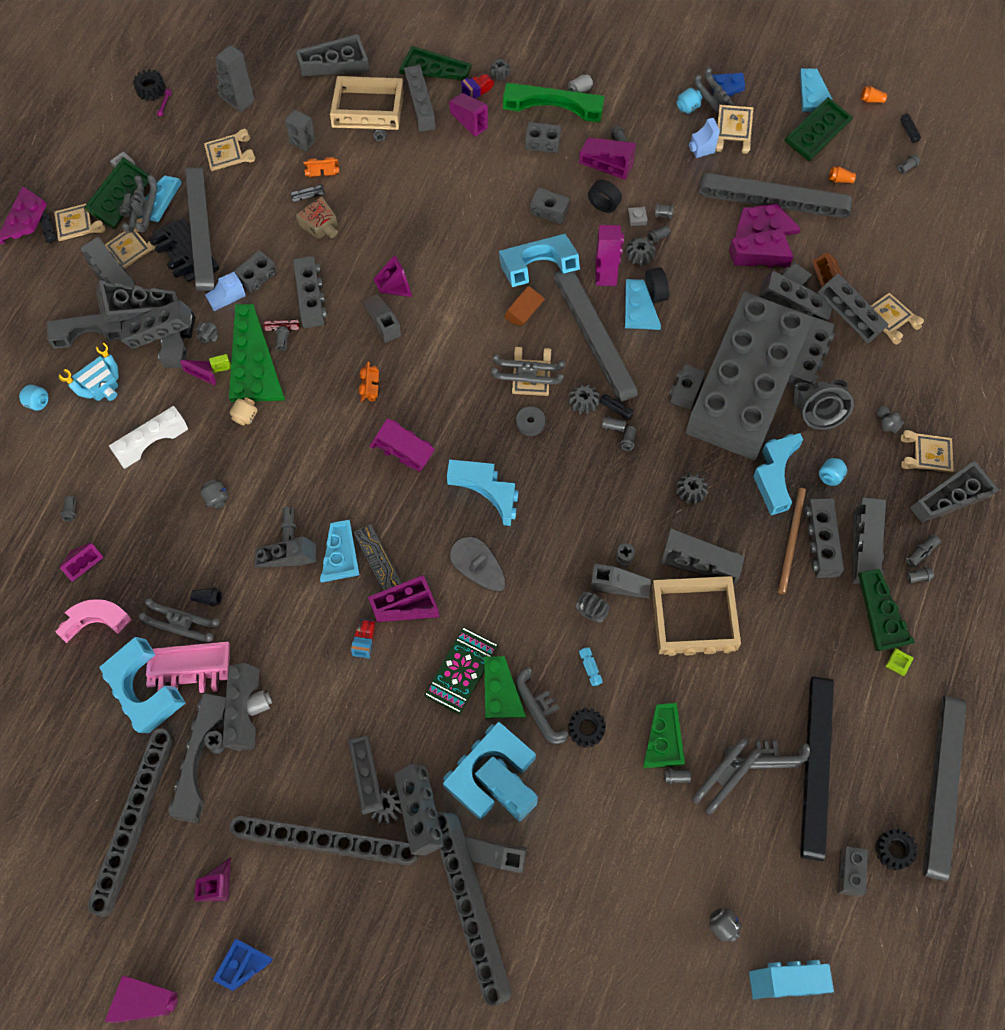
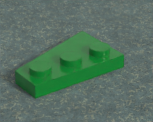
[484,656,526,719]
[643,703,685,769]

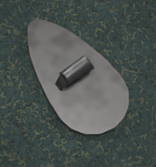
[450,537,505,592]

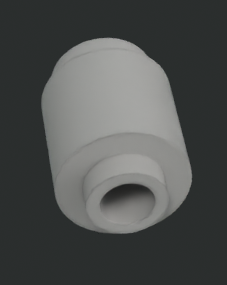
[568,74,593,93]
[247,690,272,716]

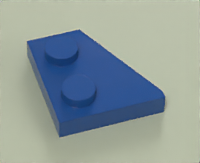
[711,73,745,97]
[213,939,273,991]

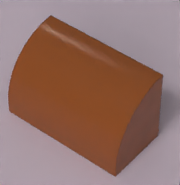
[812,252,843,287]
[504,286,545,326]

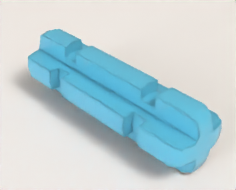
[579,647,603,686]

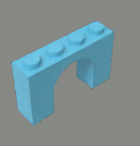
[499,234,580,287]
[99,637,185,733]
[443,722,536,821]

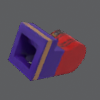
[462,72,494,99]

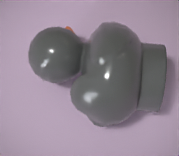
[876,406,905,434]

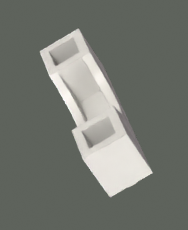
[109,406,188,469]

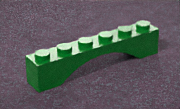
[503,83,605,123]

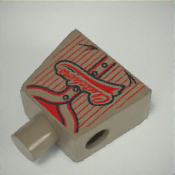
[296,197,338,239]

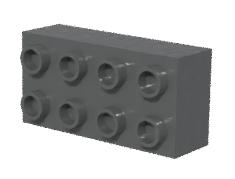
[686,292,814,461]

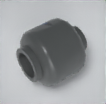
[200,479,229,509]
[709,908,742,942]

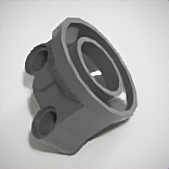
[793,379,854,430]

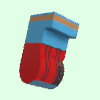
[351,618,375,658]

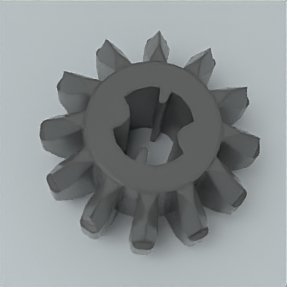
[625,236,656,267]
[569,383,600,415]
[676,472,708,506]
[575,592,610,623]
[371,788,402,824]

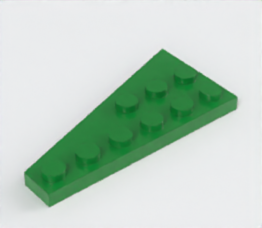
[229,304,285,402]

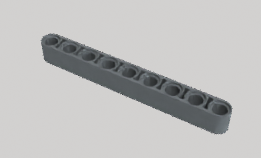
[185,167,214,291]
[699,173,852,218]
[554,271,638,403]
[923,695,966,881]
[88,729,174,917]
[437,812,511,1006]
[230,816,418,866]

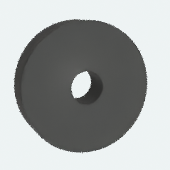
[516,406,546,436]

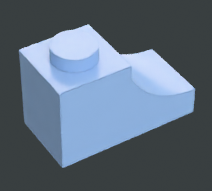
[689,118,720,158]
[205,272,246,311]

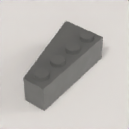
[295,34,369,76]
[216,45,255,113]
[80,237,135,287]
[95,280,177,323]
[910,460,999,523]
[852,497,886,585]
[661,529,744,584]

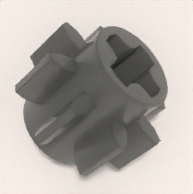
[491,59,510,80]
[195,321,219,344]

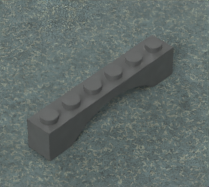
[169,693,226,824]

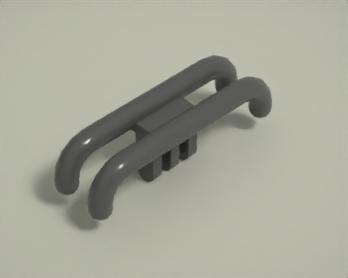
[694,67,735,115]
[122,175,157,233]
[491,354,565,384]
[139,598,220,643]
[517,667,568,744]
[692,737,761,815]
[724,740,810,769]

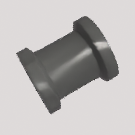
[655,202,674,220]
[616,543,635,567]
[205,731,226,754]

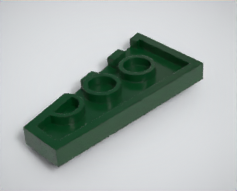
[399,46,472,80]
[858,569,915,651]

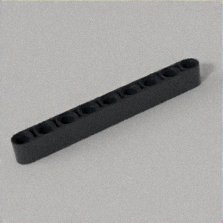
[800,676,834,861]

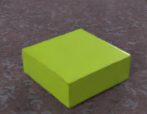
[209,354,231,373]
[886,648,914,676]

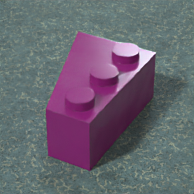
[368,575,439,622]

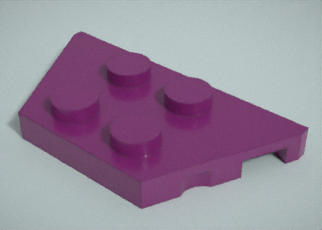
[0,187,47,244]
[735,204,801,238]

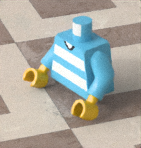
[59,343,119,401]

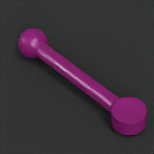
[157,89,172,117]

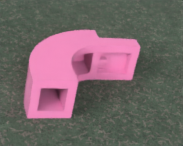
[55,599,132,643]

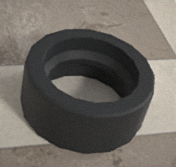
[588,180,622,213]
[645,267,669,303]

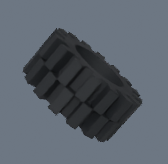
[133,69,166,101]
[568,708,606,748]
[875,829,918,870]

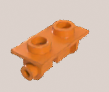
[304,157,339,178]
[358,362,379,402]

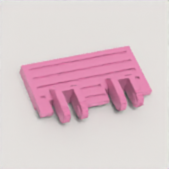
[146,642,230,693]

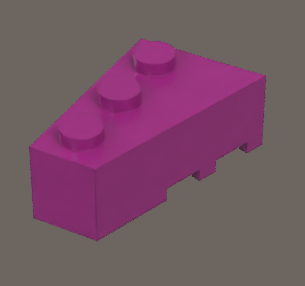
[579,138,636,180]
[595,225,624,286]
[729,228,794,269]
[369,418,435,472]

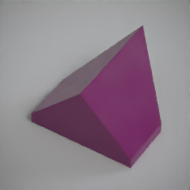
[373,256,412,297]
[194,857,231,901]

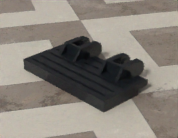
[149,218,219,282]

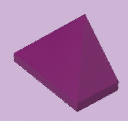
[180,359,217,386]
[59,542,104,582]

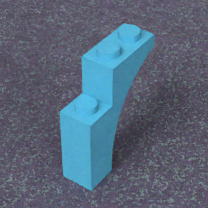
[753,433,803,515]
[447,460,518,526]

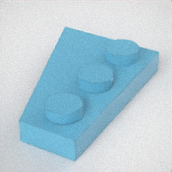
[800,68,832,112]
[130,176,181,222]
[625,279,661,330]
[320,520,360,583]

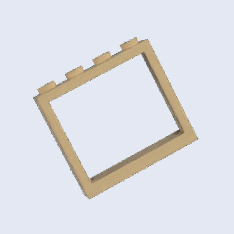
[330,76,404,130]
[652,576,741,656]

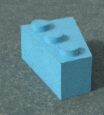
[475,756,538,823]
[749,960,834,999]

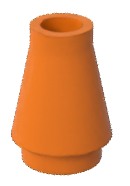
[860,86,887,103]
[829,166,856,183]

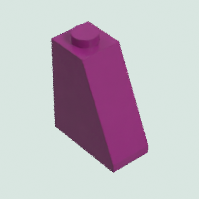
[449,93,488,137]
[105,975,178,1023]

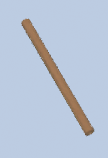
[778,488,806,594]

